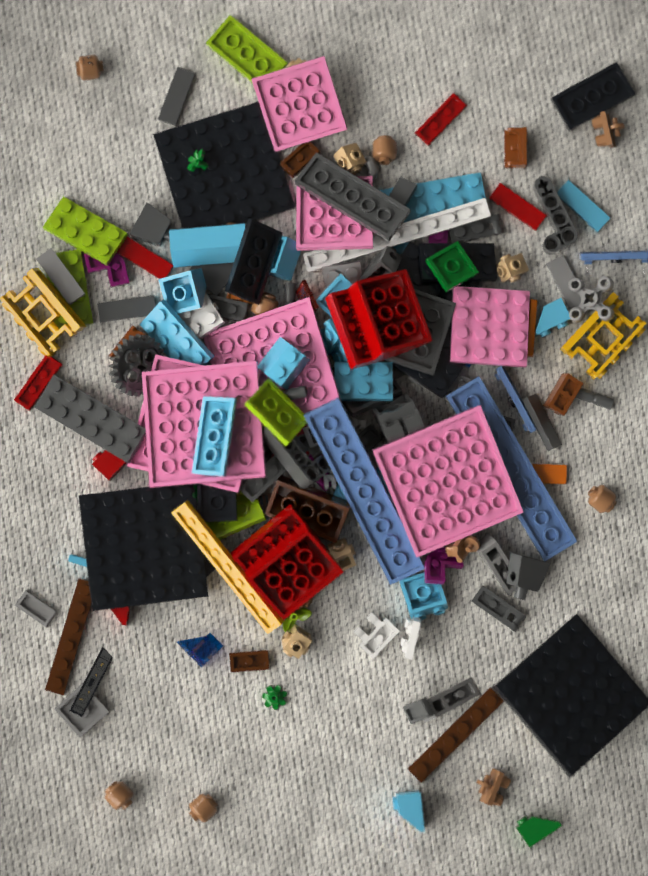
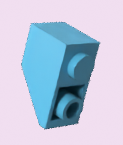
[535,298,571,338]

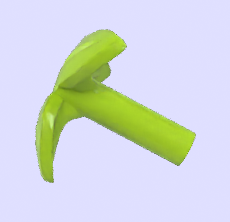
[283,607,312,632]

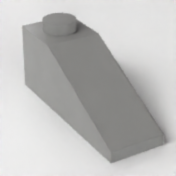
[477,534,516,595]
[424,678,480,722]

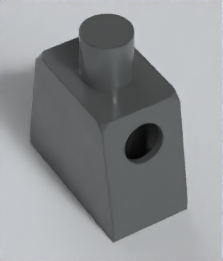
[130,202,172,247]
[360,246,402,280]
[507,553,550,600]

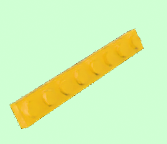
[171,500,284,634]

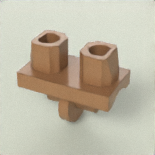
[591,111,625,148]
[445,535,480,562]
[476,768,511,806]

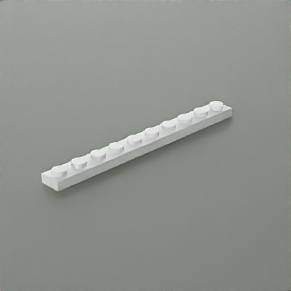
[303,198,491,273]

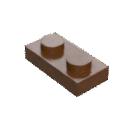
[280,141,321,178]
[229,650,269,672]

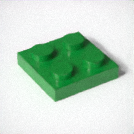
[425,241,479,293]

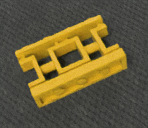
[0,268,86,357]
[560,292,647,380]

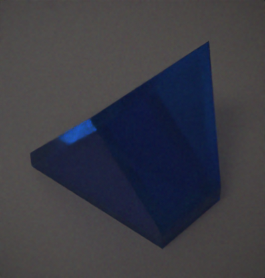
[177,633,223,668]

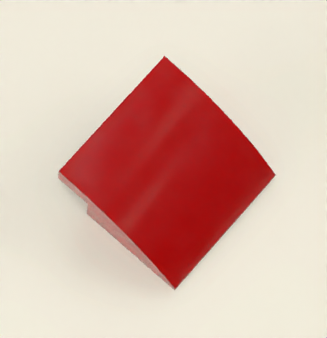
[325,269,433,370]
[231,504,344,621]

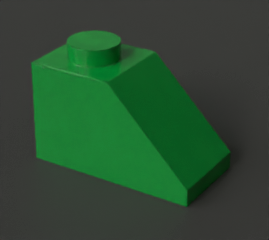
[515,815,562,848]

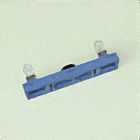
[580,251,648,278]
[484,366,537,437]

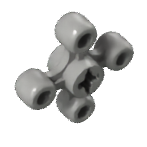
[568,276,614,323]

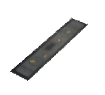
[69,647,113,717]

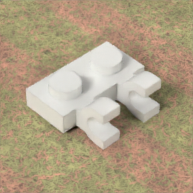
[353,612,400,659]
[400,617,421,660]

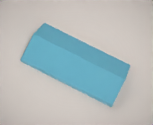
[169,223,246,267]
[192,396,237,477]

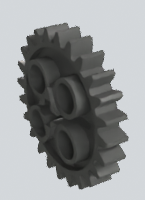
[108,334,166,397]

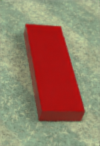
[414,93,467,146]
[489,183,546,231]
[116,237,173,279]
[14,356,63,411]

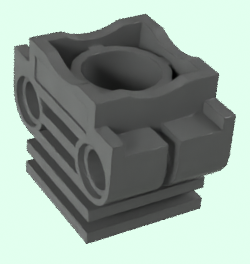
[372,393,425,444]

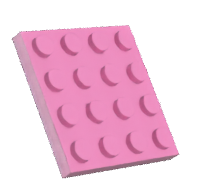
[252,56,348,152]
[296,176,373,251]
[450,286,530,368]

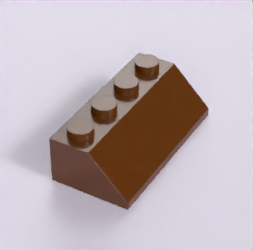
[264,475,351,543]

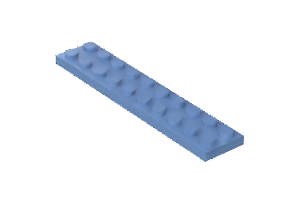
[446,376,577,561]
[304,397,424,585]

